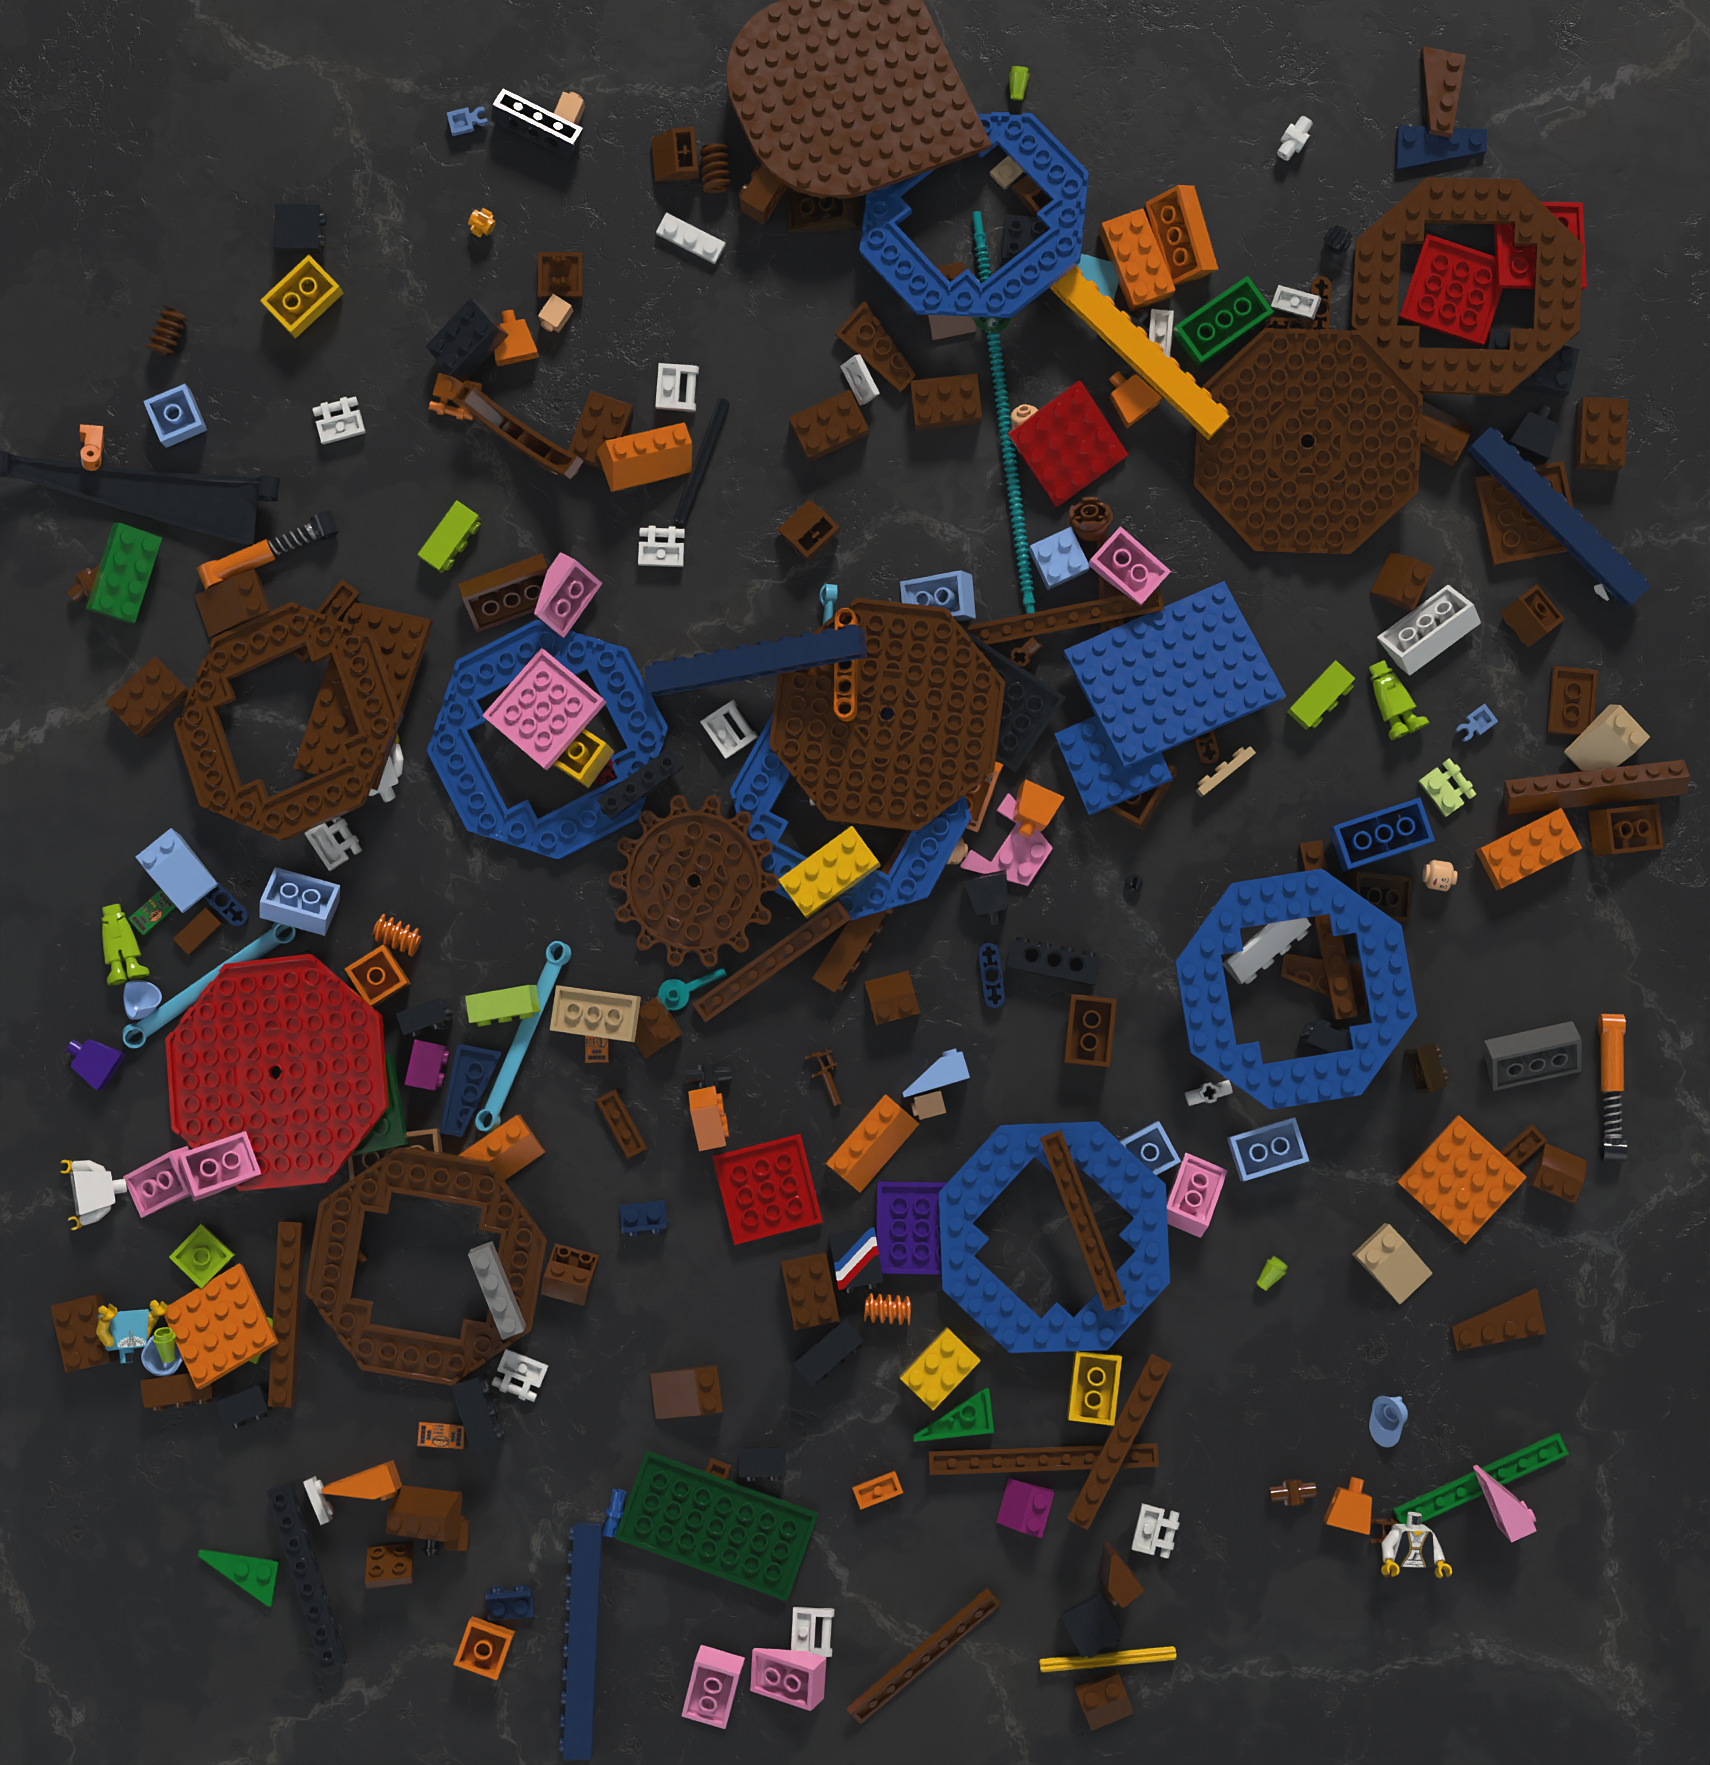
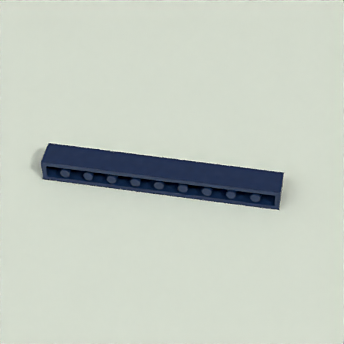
[1467,427,1650,608]
[645,624,868,697]
[559,1522,603,1760]

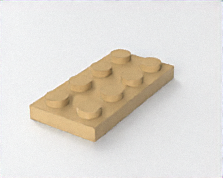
[550,985,641,1042]

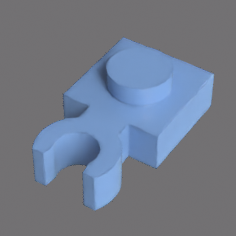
[447,107,488,136]
[1455,704,1498,742]

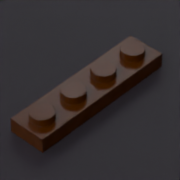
[290,579,360,664]

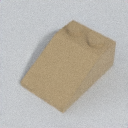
[1564,705,1650,771]
[1352,1223,1433,1305]

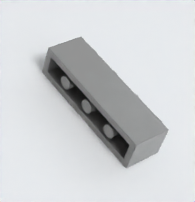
[468,1241,526,1340]

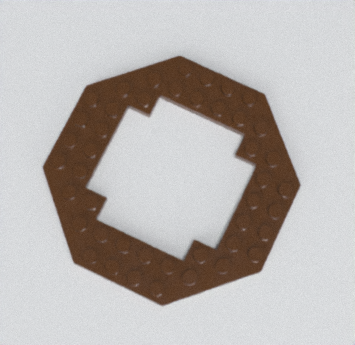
[1351,177,1583,396]
[173,602,403,841]
[305,1146,547,1385]

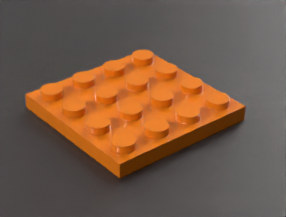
[1396,1115,1527,1244]
[163,1263,279,1389]

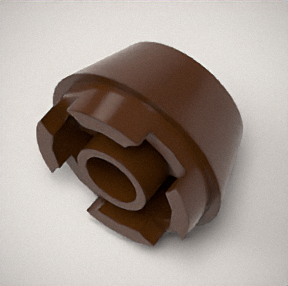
[1068,497,1113,542]

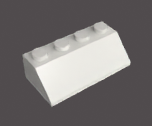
[1377,585,1481,675]
[1222,918,1311,984]

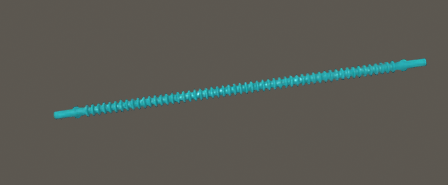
[972,211,1035,614]

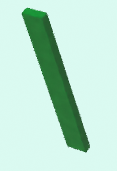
[1393,1433,1569,1524]

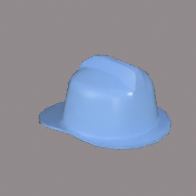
[1369,1396,1408,1447]

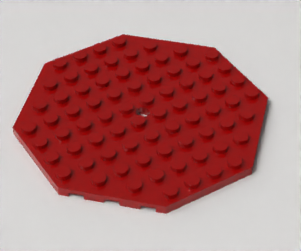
[165,954,389,1191]

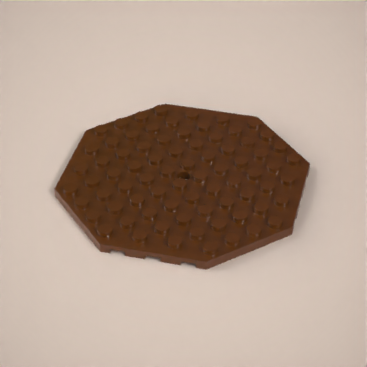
[1194,328,1423,555]
[769,598,1006,832]

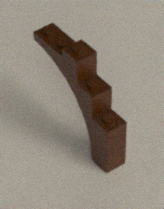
[452,383,583,479]

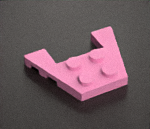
[960,793,1053,886]

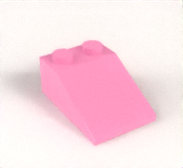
[1088,526,1171,605]
[534,552,602,638]
[178,1131,261,1201]
[123,1146,191,1218]
[1166,1153,1228,1238]
[1473,1465,1536,1542]
[681,1645,745,1729]
[750,1648,826,1711]

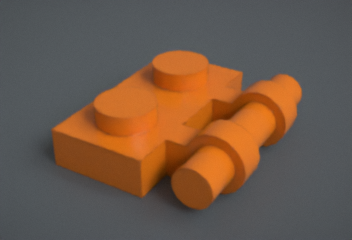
[429,373,482,420]

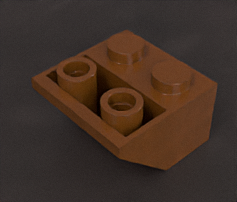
[651,127,699,182]
[1011,175,1052,217]
[777,500,840,562]
[540,1243,599,1306]

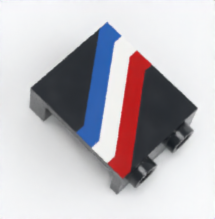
[829,1227,884,1293]

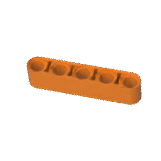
[834,608,858,722]

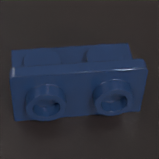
[619,1200,668,1237]
[485,1585,535,1621]

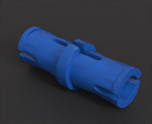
[603,1489,627,1538]

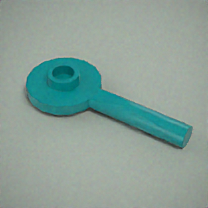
[658,967,727,1010]

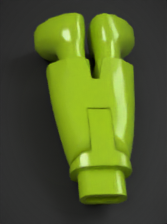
[1369,660,1429,740]
[101,904,150,986]

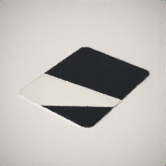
[1594,584,1615,603]

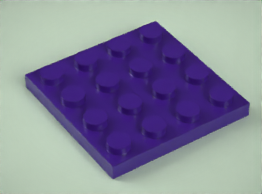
[876,1182,947,1274]

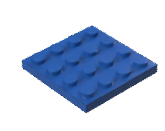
[1055,716,1173,816]

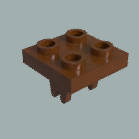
[538,252,583,298]
[365,1542,414,1588]

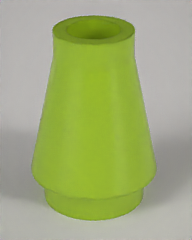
[1008,66,1030,101]
[1256,1256,1288,1291]
[153,1327,176,1363]

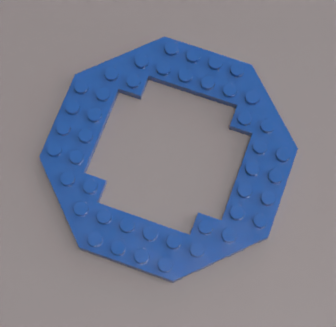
[859,111,1089,318]
[427,620,668,860]
[730,708,972,921]
[1175,869,1417,1110]
[939,1122,1170,1353]

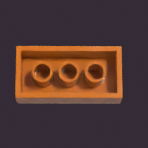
[1098,208,1176,312]
[1476,808,1582,890]

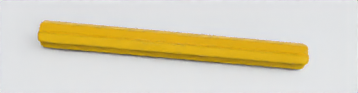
[1039,1646,1176,1672]

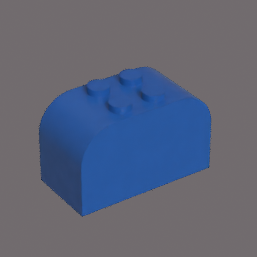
[1329,798,1435,872]

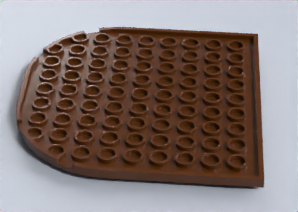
[726,0,992,199]

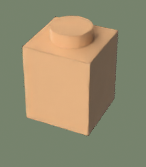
[554,92,585,126]
[538,294,573,333]
[911,1091,946,1120]

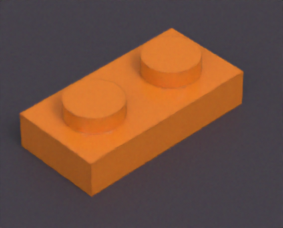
[852,1471,903,1509]

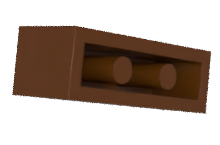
[140,1372,217,1411]

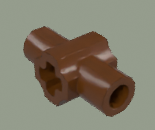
[67,564,100,603]
[1010,636,1042,667]
[1268,1479,1317,1505]

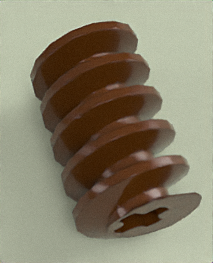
[700,143,730,193]
[146,305,188,356]

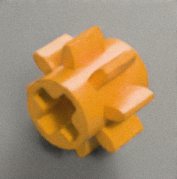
[468,208,496,238]

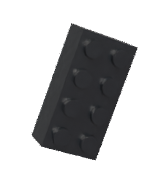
[1484,329,1580,398]

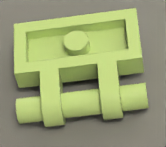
[1418,758,1476,817]

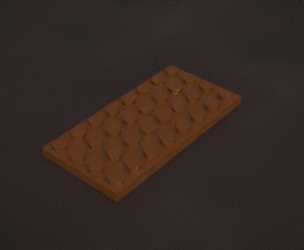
[293,602,433,791]

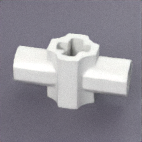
[1277,116,1313,161]
[1185,1080,1233,1106]

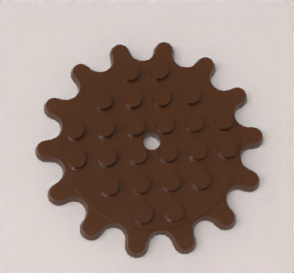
[609,795,780,967]

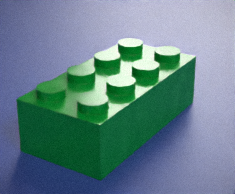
[1172,276,1274,368]
[86,523,162,623]

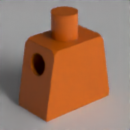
[495,310,539,366]
[1109,371,1162,429]
[1013,779,1064,838]
[1323,1477,1372,1535]

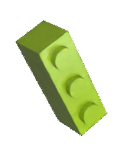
[417,500,481,573]
[1287,660,1355,730]
[465,985,541,1027]

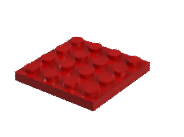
[1494,202,1587,290]
[1398,234,1503,347]
[1007,381,1128,507]
[712,1134,823,1245]

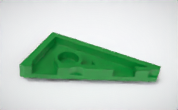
[914,1388,994,1442]
[198,1549,280,1607]

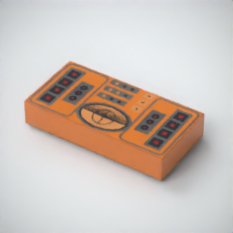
[585,1035,609,1063]
[417,1422,465,1449]

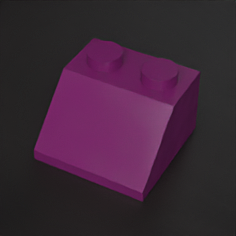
[405,1040,450,1091]
[996,1477,1054,1538]

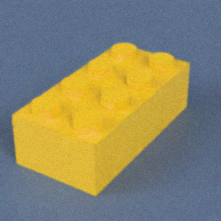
[778,826,881,919]

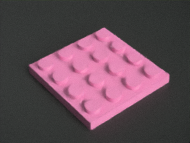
[482,648,607,770]

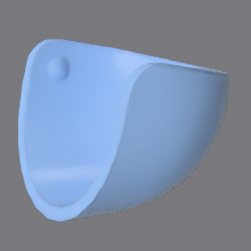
[123,980,162,1020]
[141,1336,183,1377]

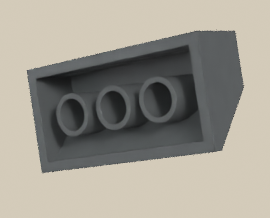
[1484,1021,1582,1091]

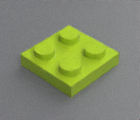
[169,1224,235,1289]

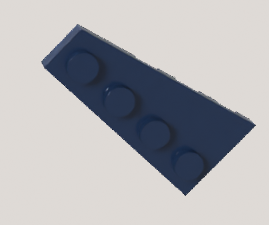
[1396,125,1487,171]
[439,1043,503,1137]

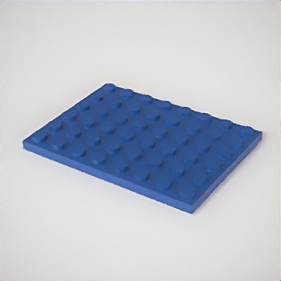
[1063,581,1286,769]

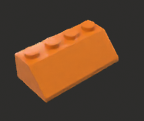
[1145,185,1219,286]
[597,422,692,492]
[826,1094,919,1193]
[458,1115,545,1180]

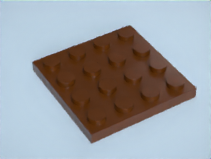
[1474,461,1573,566]

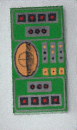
[128,889,177,936]

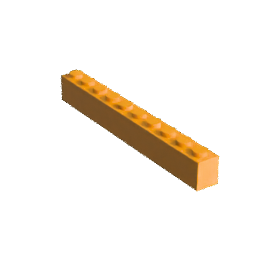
[1049,266,1230,440]

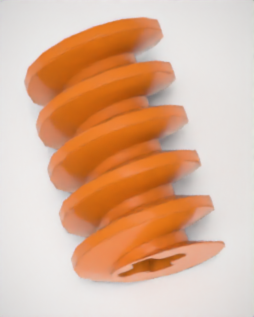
[371,913,423,957]
[864,1293,911,1325]

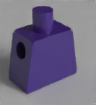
[66,1039,126,1091]

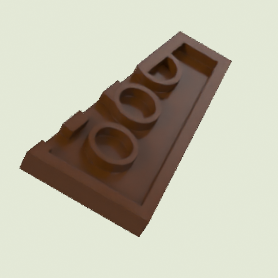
[1421,46,1466,138]
[835,301,916,393]
[1280,954,1368,1013]
[1451,1288,1546,1350]

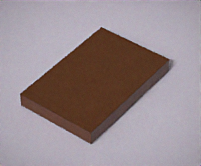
[1546,666,1598,736]

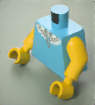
[96,1300,168,1363]

